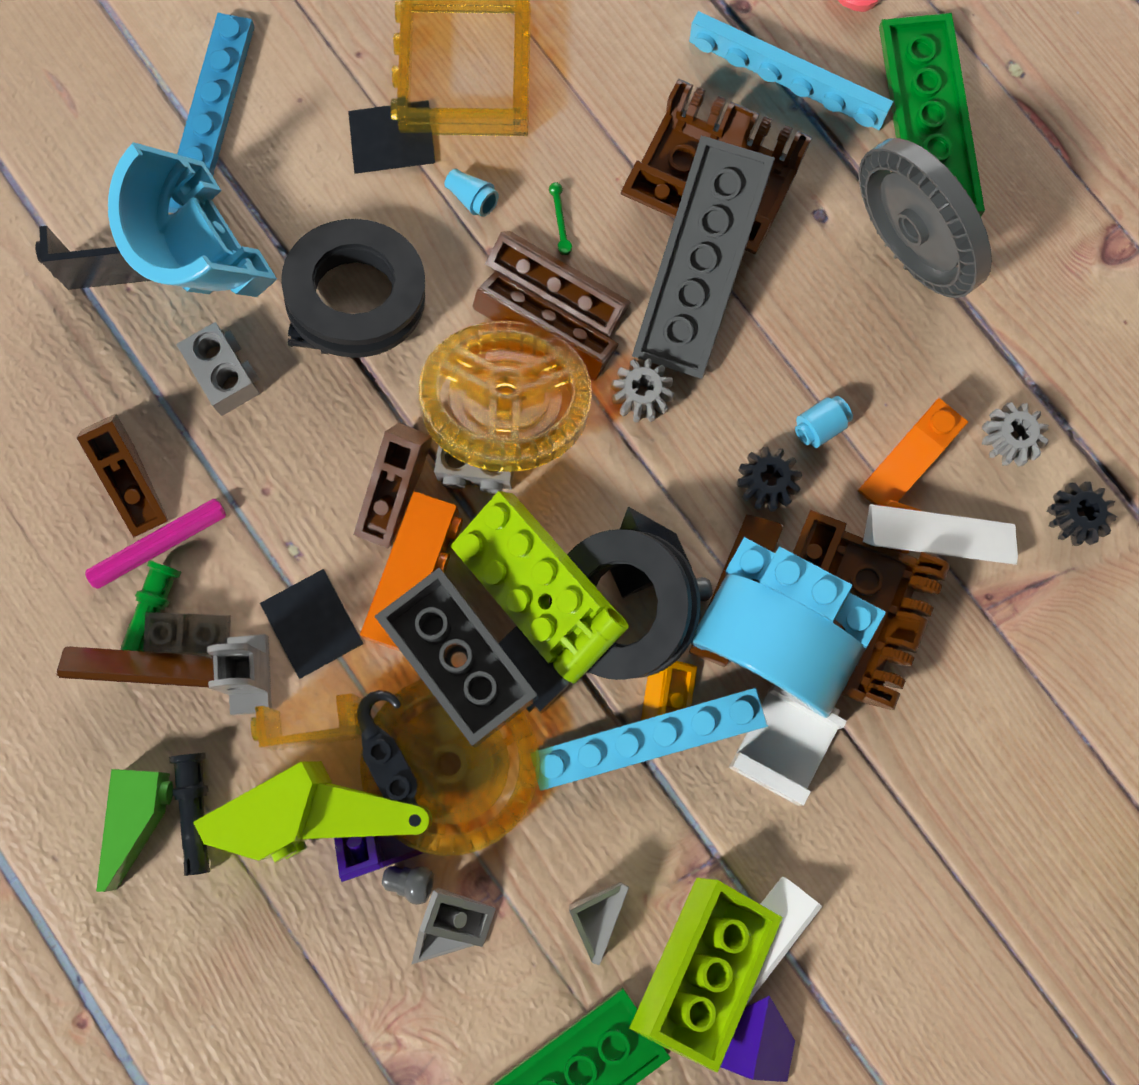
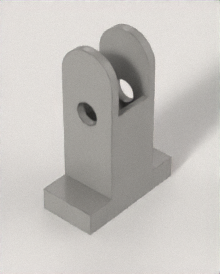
[207,634,272,715]

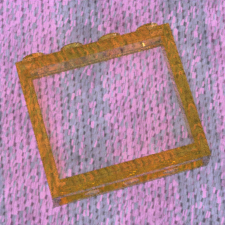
[391,0,531,136]

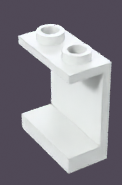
[729,685,847,806]

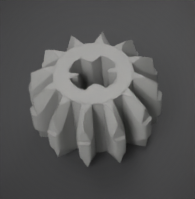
[611,358,674,422]
[982,402,1049,467]

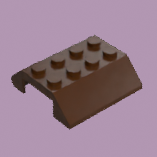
[621,79,812,255]
[793,509,950,710]

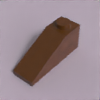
[76,414,168,538]
[353,423,433,548]

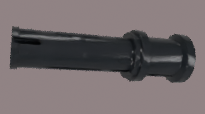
[169,753,210,876]

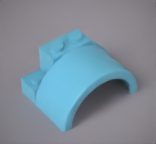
[108,142,277,297]
[691,537,886,718]

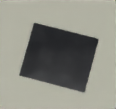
[348,100,435,174]
[260,569,364,679]

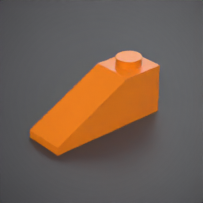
[857,398,968,506]

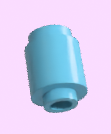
[795,396,853,448]

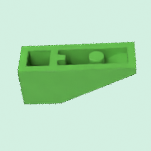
[96,769,174,892]

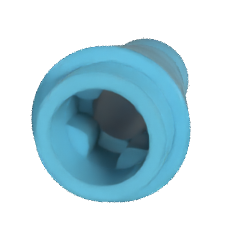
[444,169,499,217]

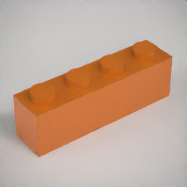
[360,491,463,652]

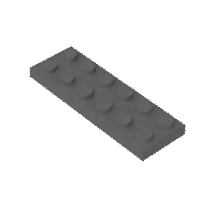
[632,135,775,379]

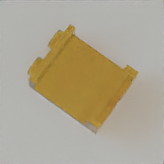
[251,693,362,751]

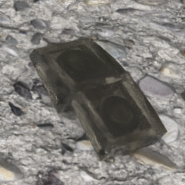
[143,612,231,653]

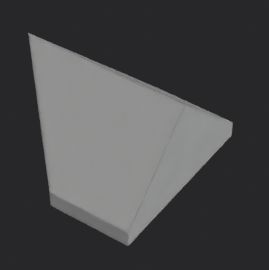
[569,883,629,965]
[412,887,496,964]

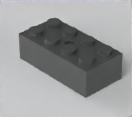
[375,567,539,748]

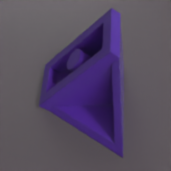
[334,835,425,882]
[720,995,795,1082]

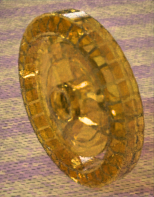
[419,321,592,472]
[360,679,540,856]

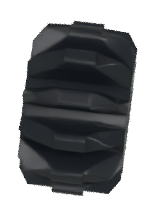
[737,447,802,512]
[1046,481,1118,546]

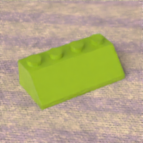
[629,878,783,1073]

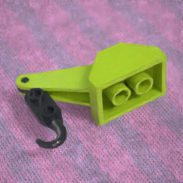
[193,690,432,863]

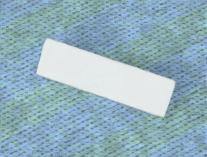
[863,504,1018,565]
[746,877,822,1005]

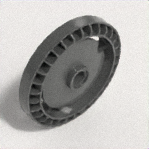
[859,138,992,298]

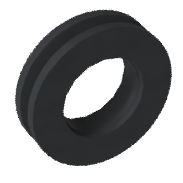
[281,219,425,358]
[550,529,701,680]

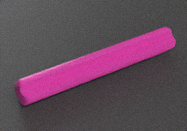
[85,499,226,589]

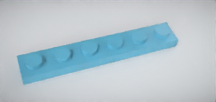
[689,11,893,131]
[530,688,768,791]

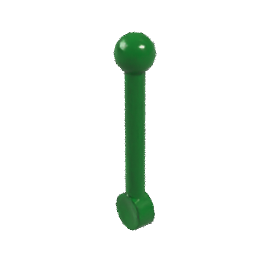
[549,182,572,255]

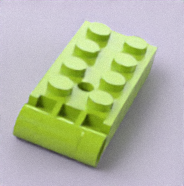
[450,491,629,683]

